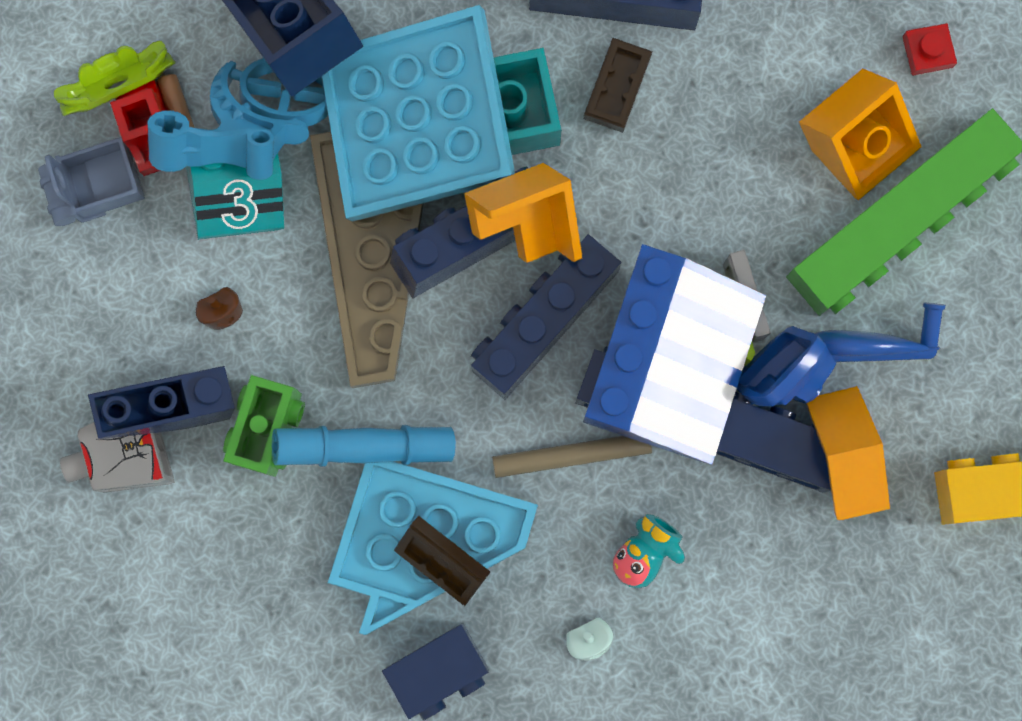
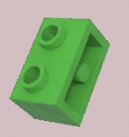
[223,375,305,477]

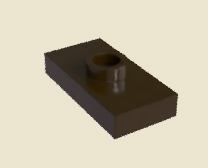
[583,38,653,133]
[394,516,490,606]

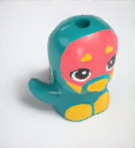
[613,514,685,588]

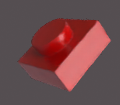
[902,23,957,76]

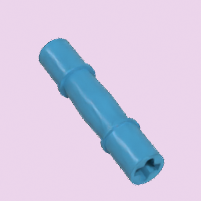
[272,425,456,467]

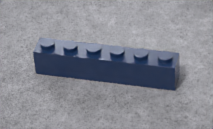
[575,347,831,493]

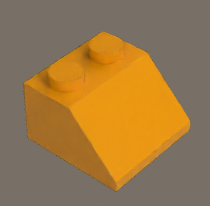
[799,68,922,200]

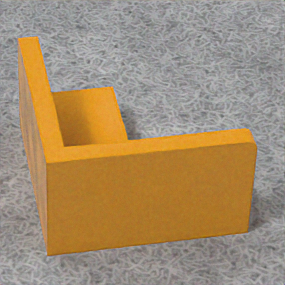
[464,163,582,263]
[806,386,890,520]

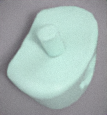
[566,618,613,661]

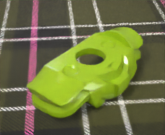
[54,41,176,116]

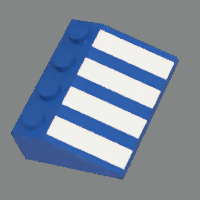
[583,244,766,465]

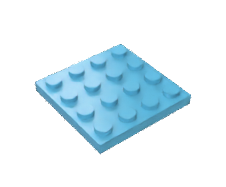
[322,5,515,222]

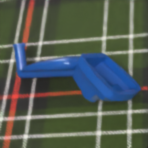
[737,302,946,407]

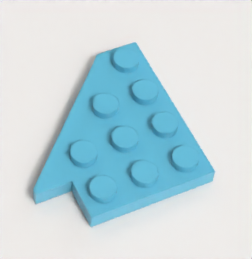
[328,461,538,635]

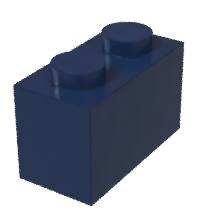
[382,623,490,721]

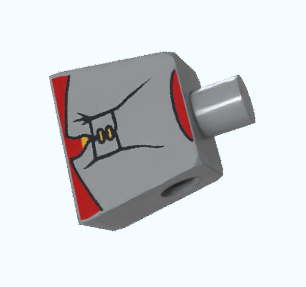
[60,422,175,493]

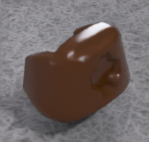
[196,287,243,330]

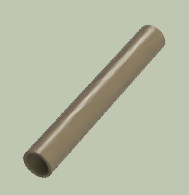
[492,436,652,478]

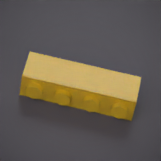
[934,453,1022,525]

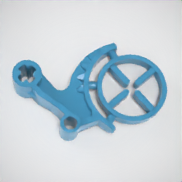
[148,58,328,180]

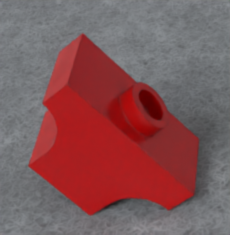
[110,80,166,176]

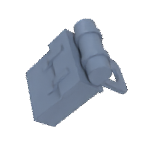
[38,137,145,226]

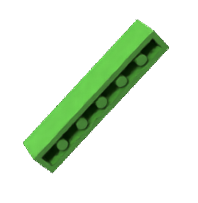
[786,108,1022,316]

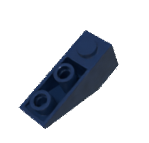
[88,366,235,440]

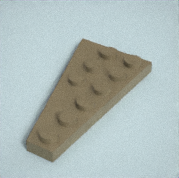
[310,132,424,389]

